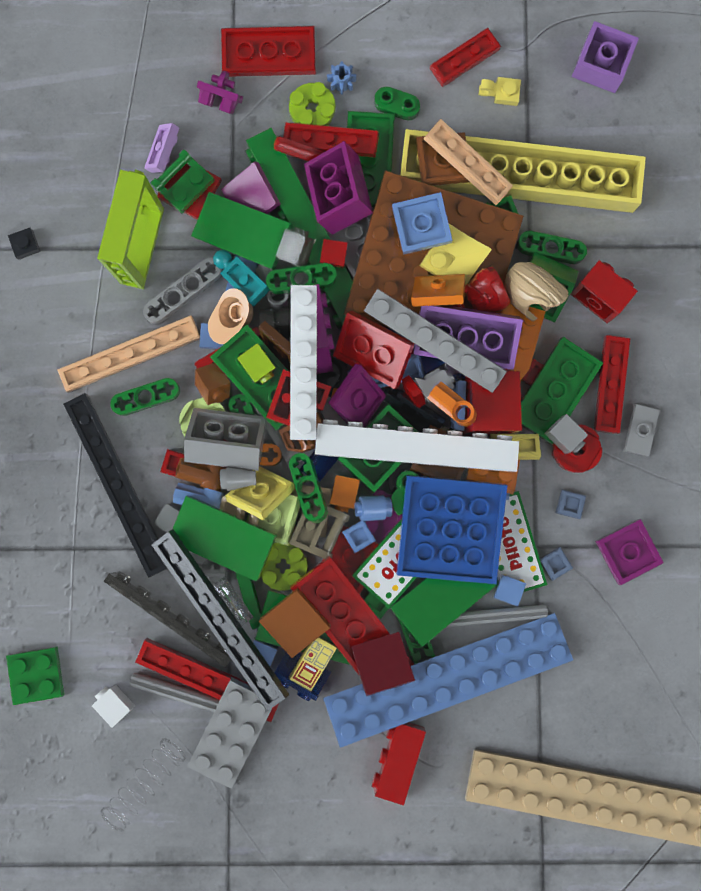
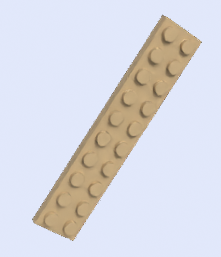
[465,749,701,847]

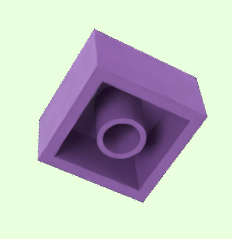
[571,21,639,93]

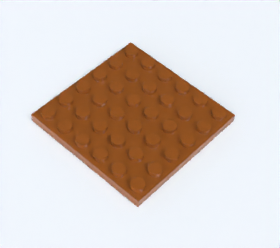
[343,171,524,330]

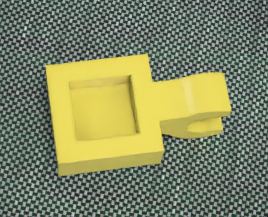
[478,77,521,106]

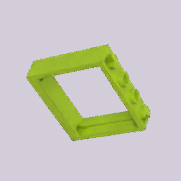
[97,169,164,289]

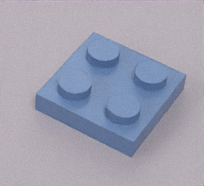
[392,192,453,255]

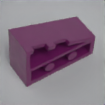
[290,284,334,374]

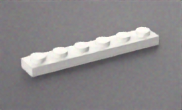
[290,285,317,440]

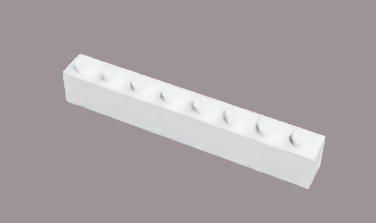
[315,420,519,472]

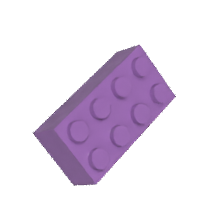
[413,305,523,370]

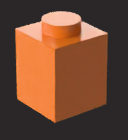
[330,475,360,513]

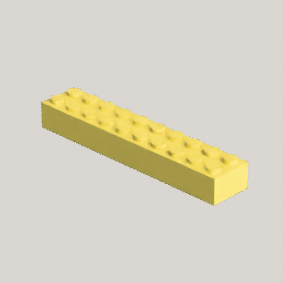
[400,129,646,213]

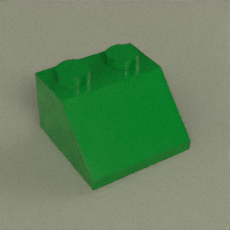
[529,252,579,323]

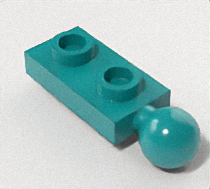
[213,250,270,307]

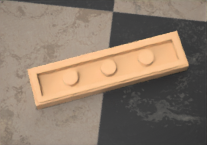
[424,119,513,205]

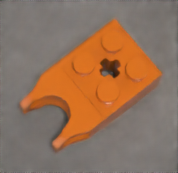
[496,303,546,383]

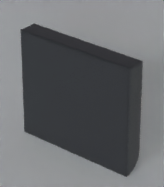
[316,371,340,387]

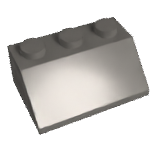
[184,408,266,471]

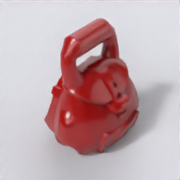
[453,267,510,313]

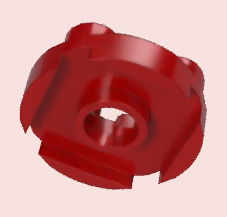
[552,425,603,473]

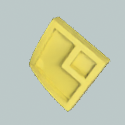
[419,223,492,285]

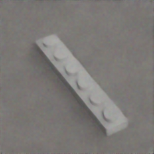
[364,289,507,393]

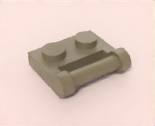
[289,500,350,559]

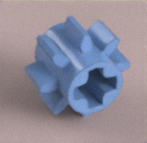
[327,61,356,95]

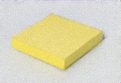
[225,466,296,520]

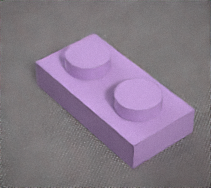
[144,123,179,173]

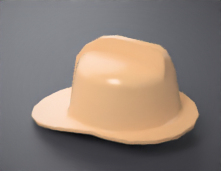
[208,288,253,344]

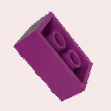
[304,141,373,235]

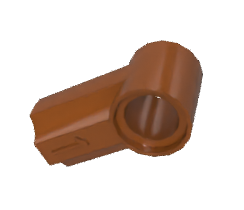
[175,458,226,492]

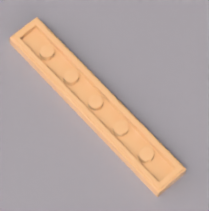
[57,315,200,393]

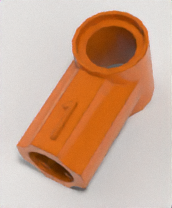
[427,381,477,426]

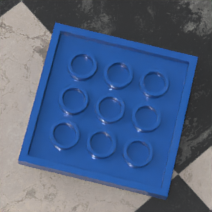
[396,475,508,584]

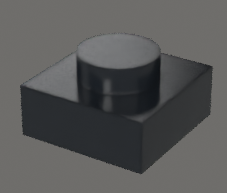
[8,227,41,260]

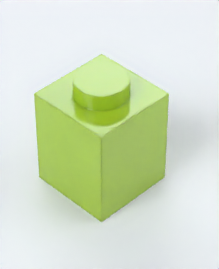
[237,343,276,384]

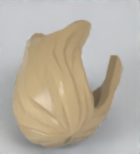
[504,262,569,321]

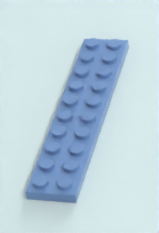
[323,613,573,748]

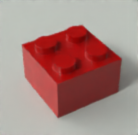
[570,260,638,324]

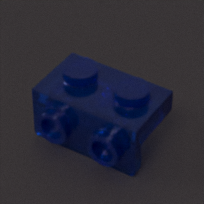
[274,652,332,701]

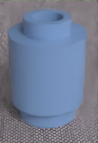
[354,495,392,521]

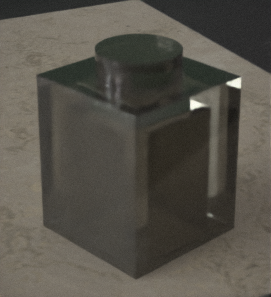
[276,227,316,266]

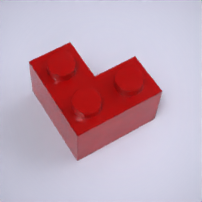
[266,369,331,426]

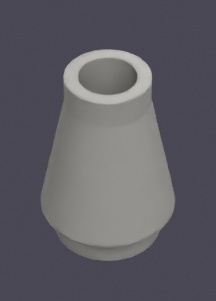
[220,467,256,491]

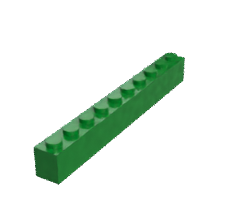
[245,128,353,329]

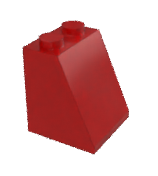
[460,368,522,436]

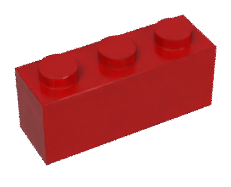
[371,722,426,806]

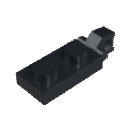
[384,386,446,433]

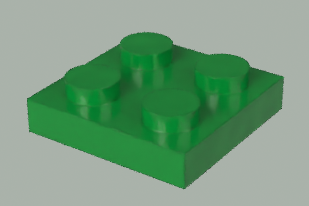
[6,646,64,705]

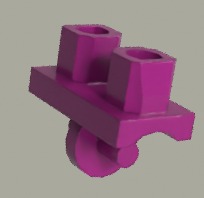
[197,70,243,115]

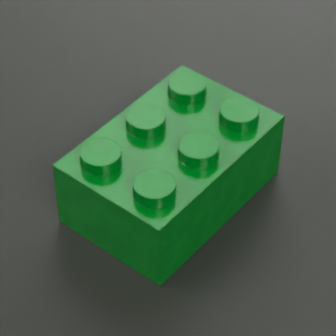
[337,404,418,492]

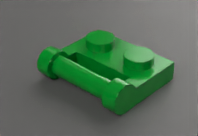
[150,149,215,214]

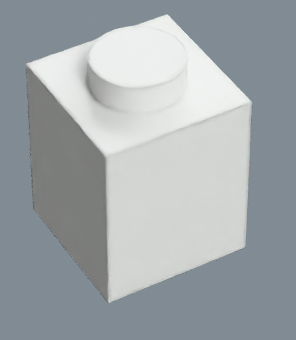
[92,685,135,728]

